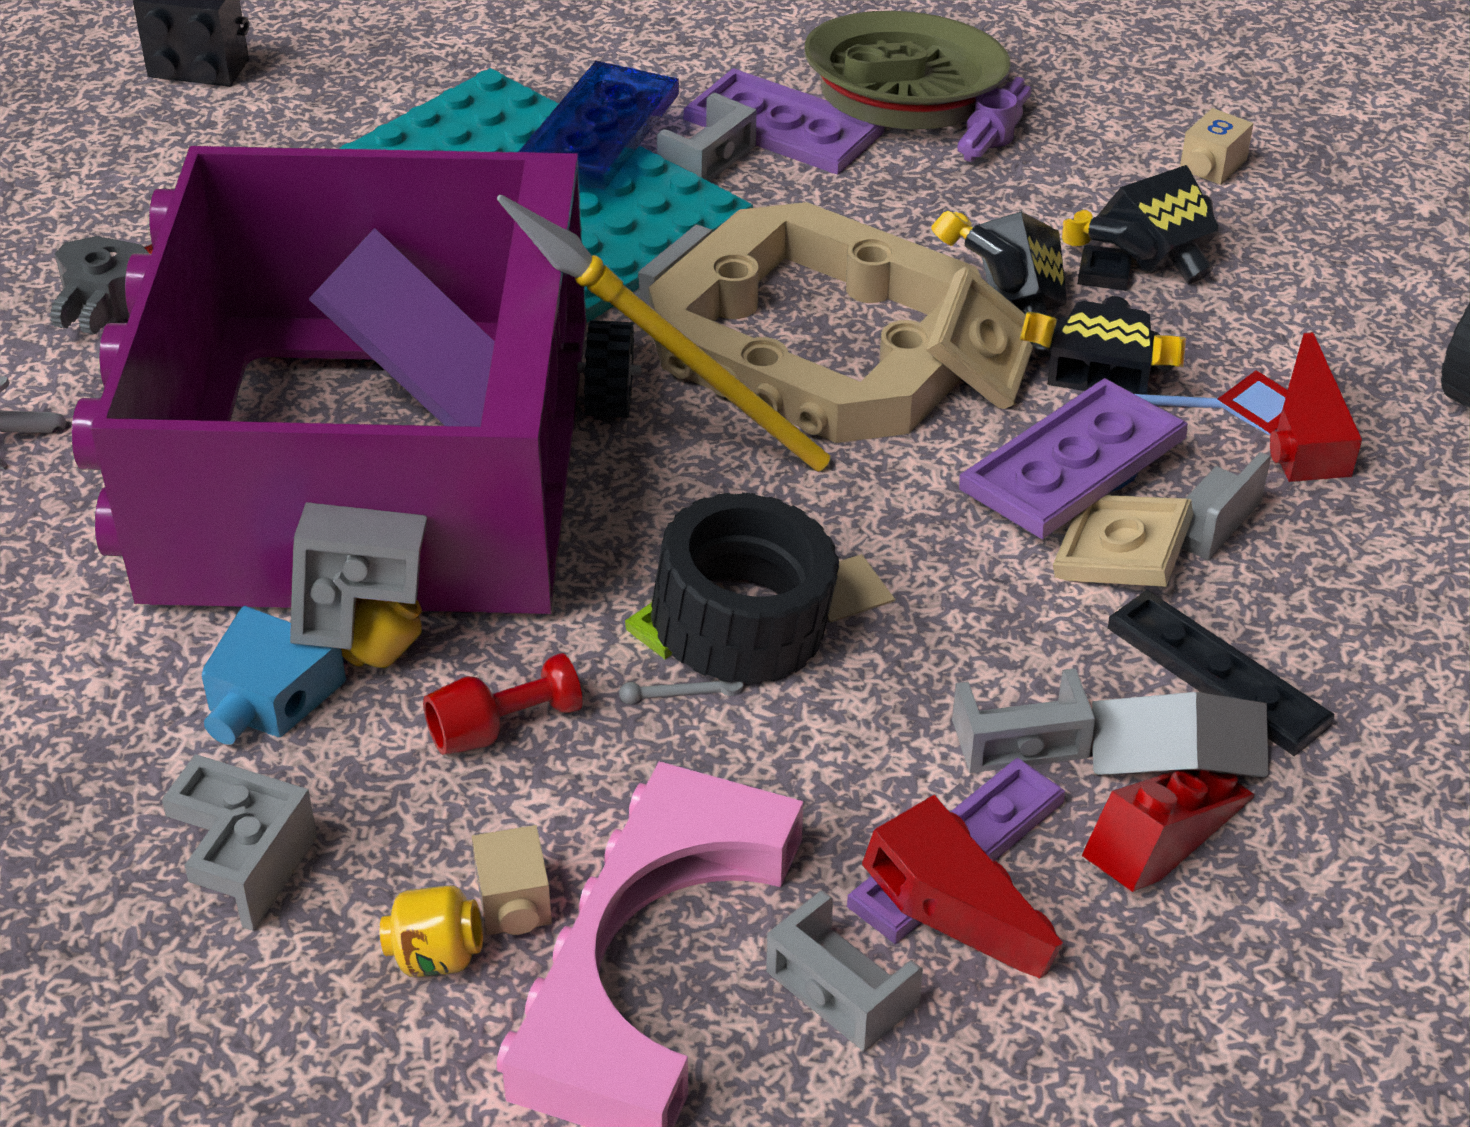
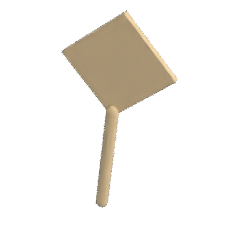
[828,554,895,623]

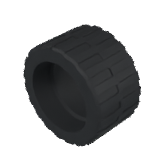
[651,492,839,684]

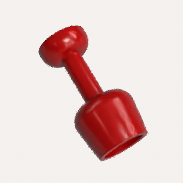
[423,653,583,755]

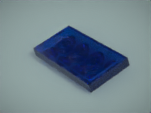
[518,60,679,190]

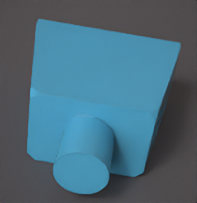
[202,606,346,745]

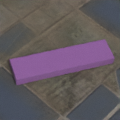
[847,758,1065,944]

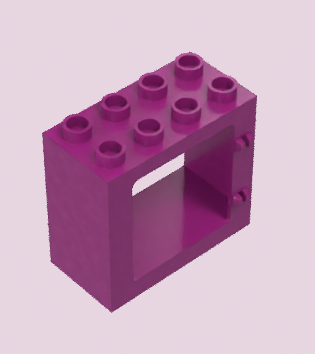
[72,146,587,614]

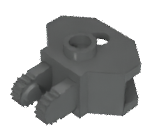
[50,236,149,335]

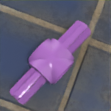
[957,77,1031,162]

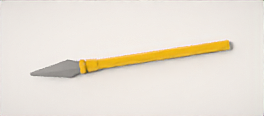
[497,195,830,472]

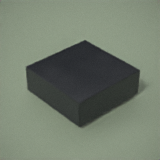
[1077,245,1132,291]

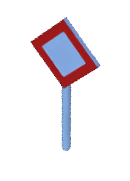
[1135,370,1288,435]

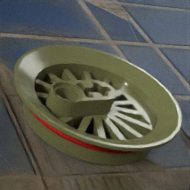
[804,11,1011,129]

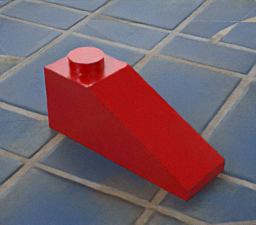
[1270,332,1362,482]

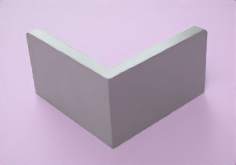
[290,502,427,650]
[1092,692,1268,777]
[162,754,317,931]

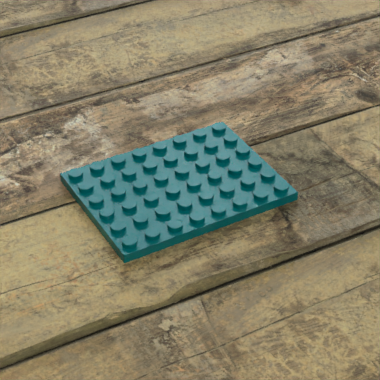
[339,68,753,323]

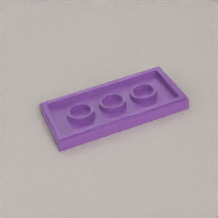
[684,68,885,175]
[309,228,495,427]
[959,378,1188,539]

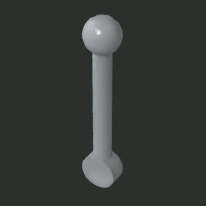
[619,680,743,705]

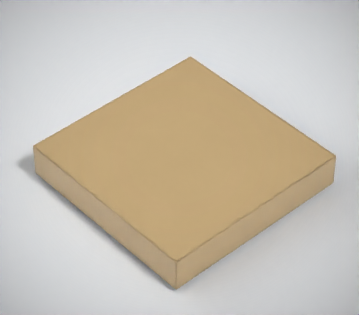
[926,266,1033,409]
[1053,495,1194,587]

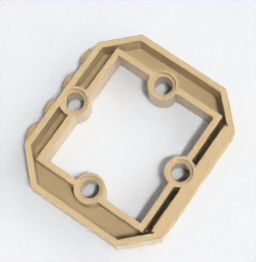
[649,202,982,443]

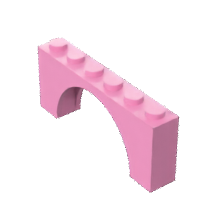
[497,761,803,1127]

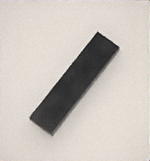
[1107,590,1335,756]

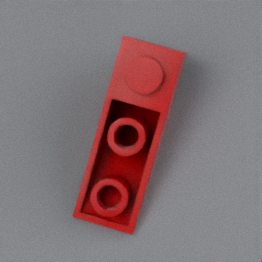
[1081,770,1255,892]
[862,794,1063,979]

